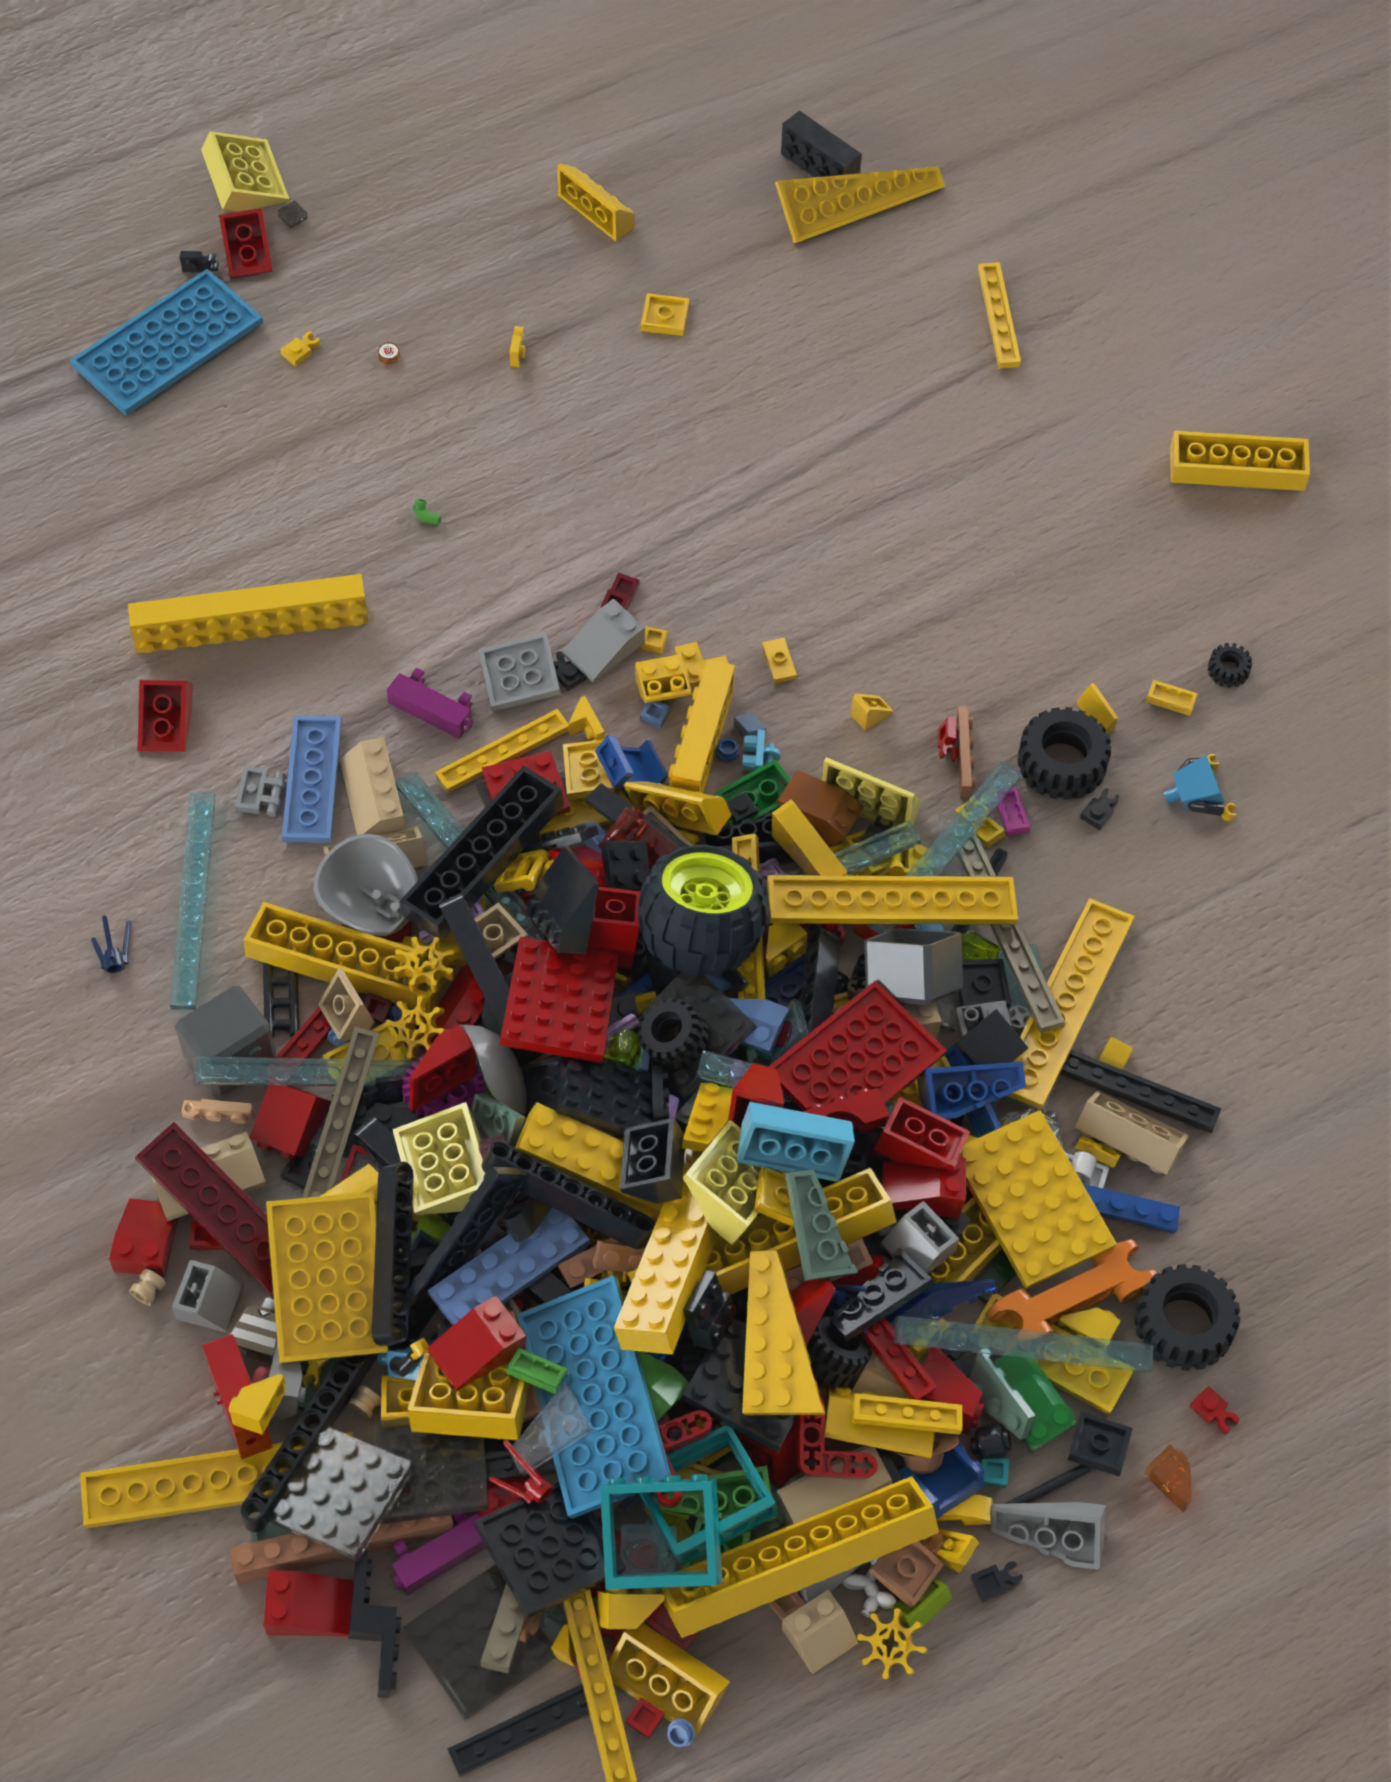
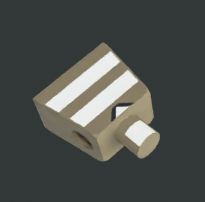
[229,1298,277,1365]

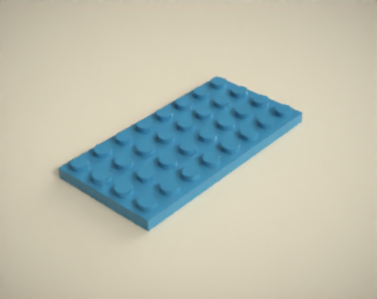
[70,269,263,416]
[517,1275,671,1519]

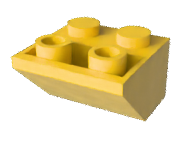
[635,654,691,703]
[765,923,807,981]
[596,1586,664,1629]

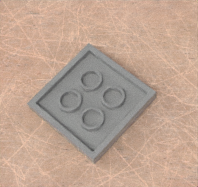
[479,633,561,712]

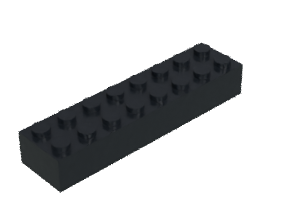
[399,765,564,941]

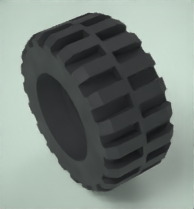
[1018,707,1112,800]
[1135,1264,1240,1371]

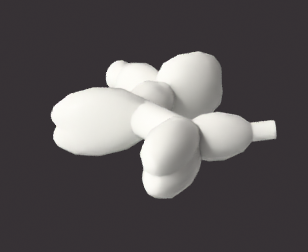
[842,1558,896,1618]

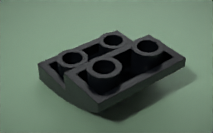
[955,1009,1029,1065]

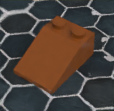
[776,770,864,848]

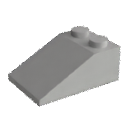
[562,599,645,682]

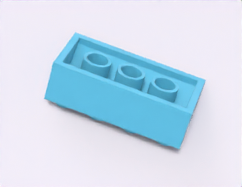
[736,1102,854,1182]

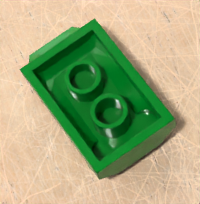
[715,759,790,827]
[993,1348,1077,1453]

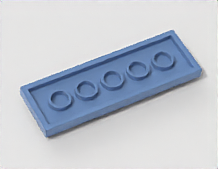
[282,716,342,843]
[428,1208,590,1325]

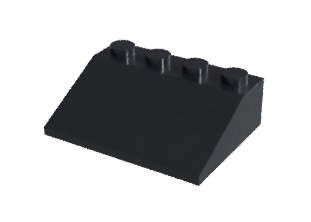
[527,846,599,954]

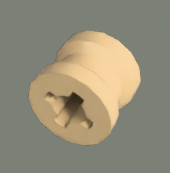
[348,1386,381,1420]

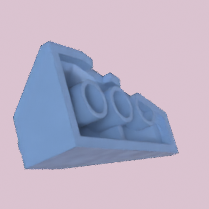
[684,997,790,1056]

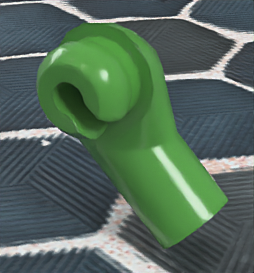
[413,499,441,526]

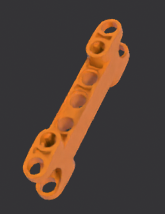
[985,1240,1157,1352]

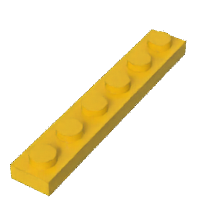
[978,262,1021,369]
[435,709,569,794]

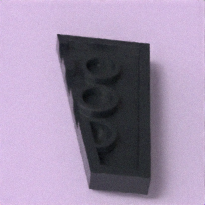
[829,1248,933,1342]

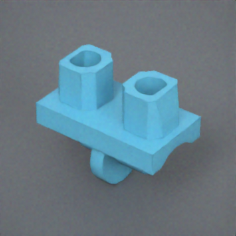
[742,729,781,772]

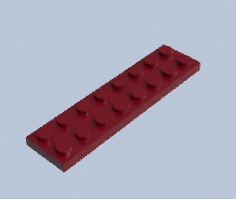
[135,1122,274,1299]

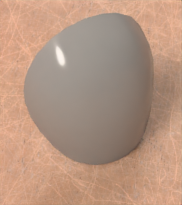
[313,834,418,936]
[459,1024,528,1114]

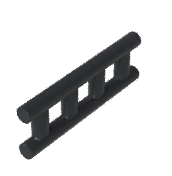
[263,962,300,1038]

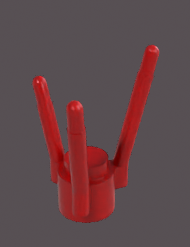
[489,1440,553,1504]

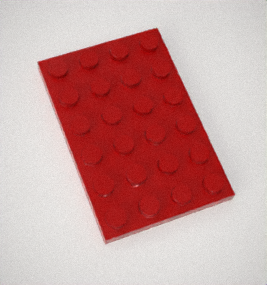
[499,936,619,1063]
[768,980,947,1131]

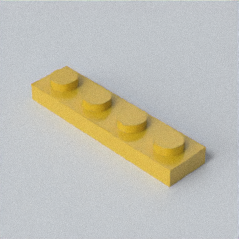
[852,1393,962,1435]

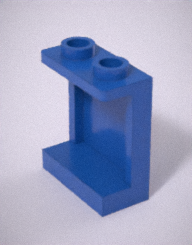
[595,735,668,789]
[898,1443,985,1520]

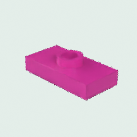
[994,788,1031,836]

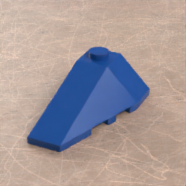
[917,1062,1026,1119]

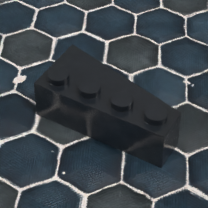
[699,811,795,864]

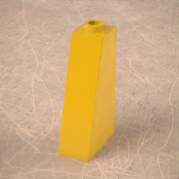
[772,799,847,876]

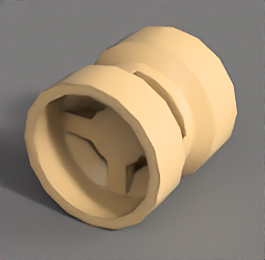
[129,1269,166,1306]

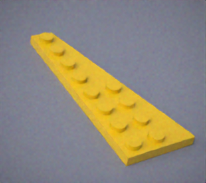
[775,166,945,243]

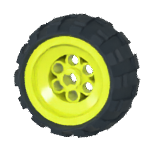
[638,845,768,976]

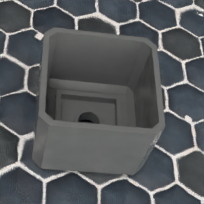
[864,928,963,1006]
[175,986,276,1095]

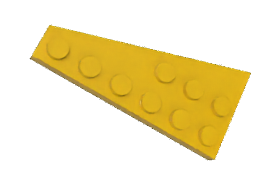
[742,1251,826,1415]

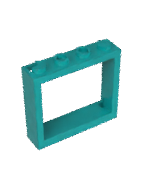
[639,1425,778,1567]
[600,1474,722,1589]

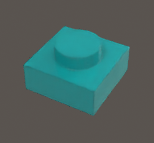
[981,1458,1009,1488]

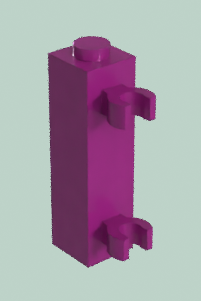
[387,668,473,739]
[391,1505,486,1596]

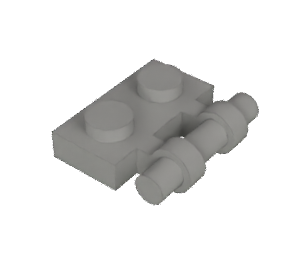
[235,766,285,817]

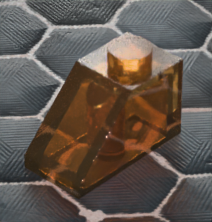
[1144,1444,1192,1513]

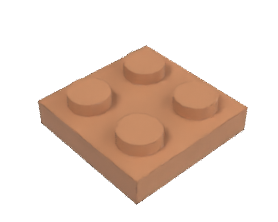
[868,1541,944,1608]

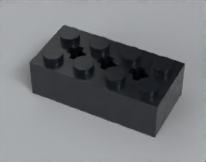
[781,110,862,177]

